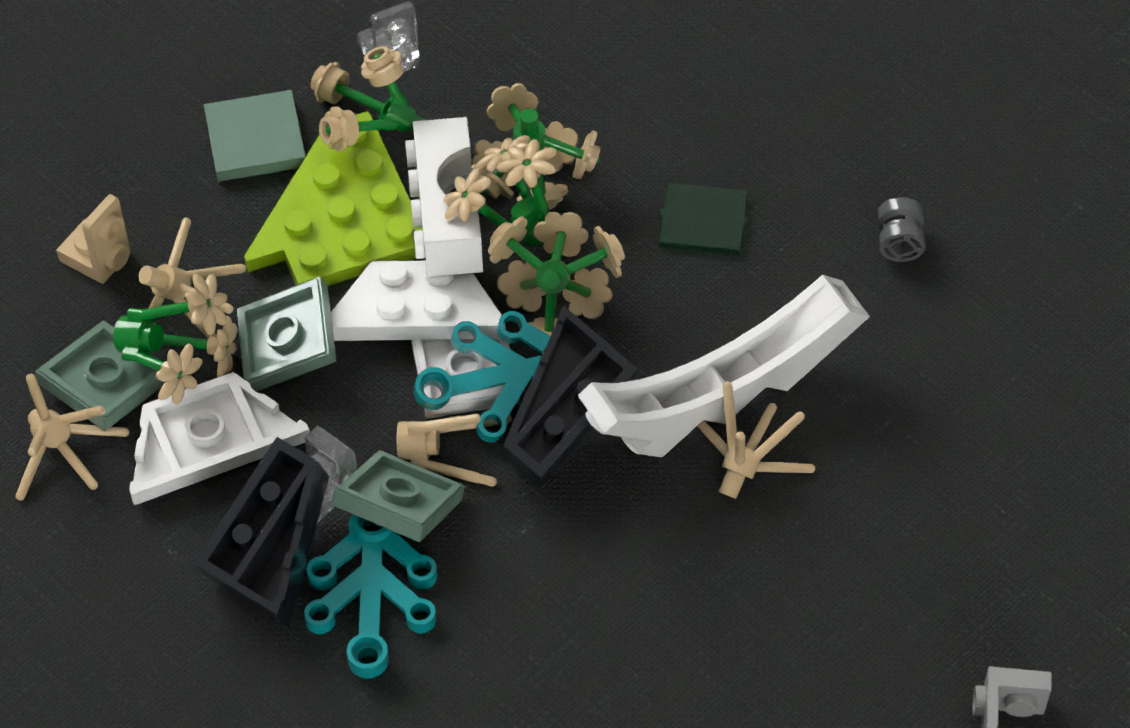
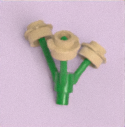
[310,46,425,152]

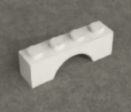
[405,117,483,277]

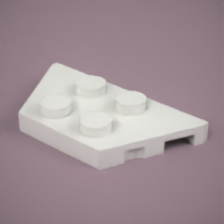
[331,261,506,341]
[129,372,311,505]

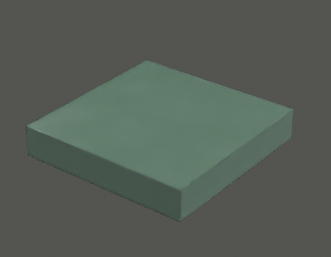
[204,90,305,182]
[237,277,337,392]
[35,320,165,432]
[331,450,465,542]

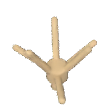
[139,218,246,339]
[15,374,129,501]
[697,381,815,499]

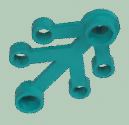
[413,311,551,443]
[304,514,437,679]

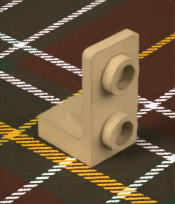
[56,194,131,284]

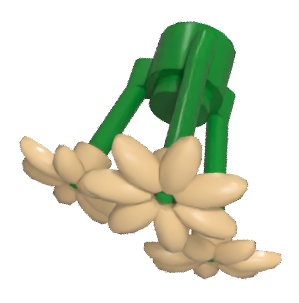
[443,135,557,246]
[113,273,237,404]

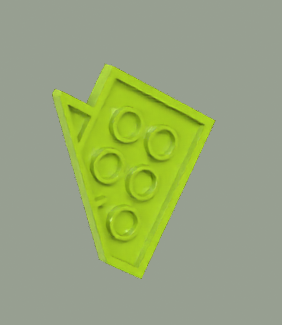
[244,111,423,286]

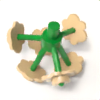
[470,83,600,210]
[488,212,625,336]

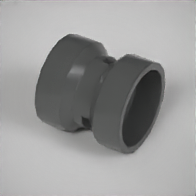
[878,197,926,262]

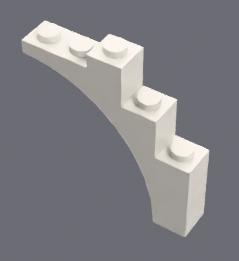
[578,275,870,457]

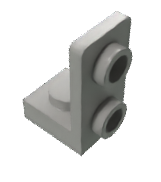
[973,666,1051,728]

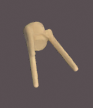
[397,414,512,487]

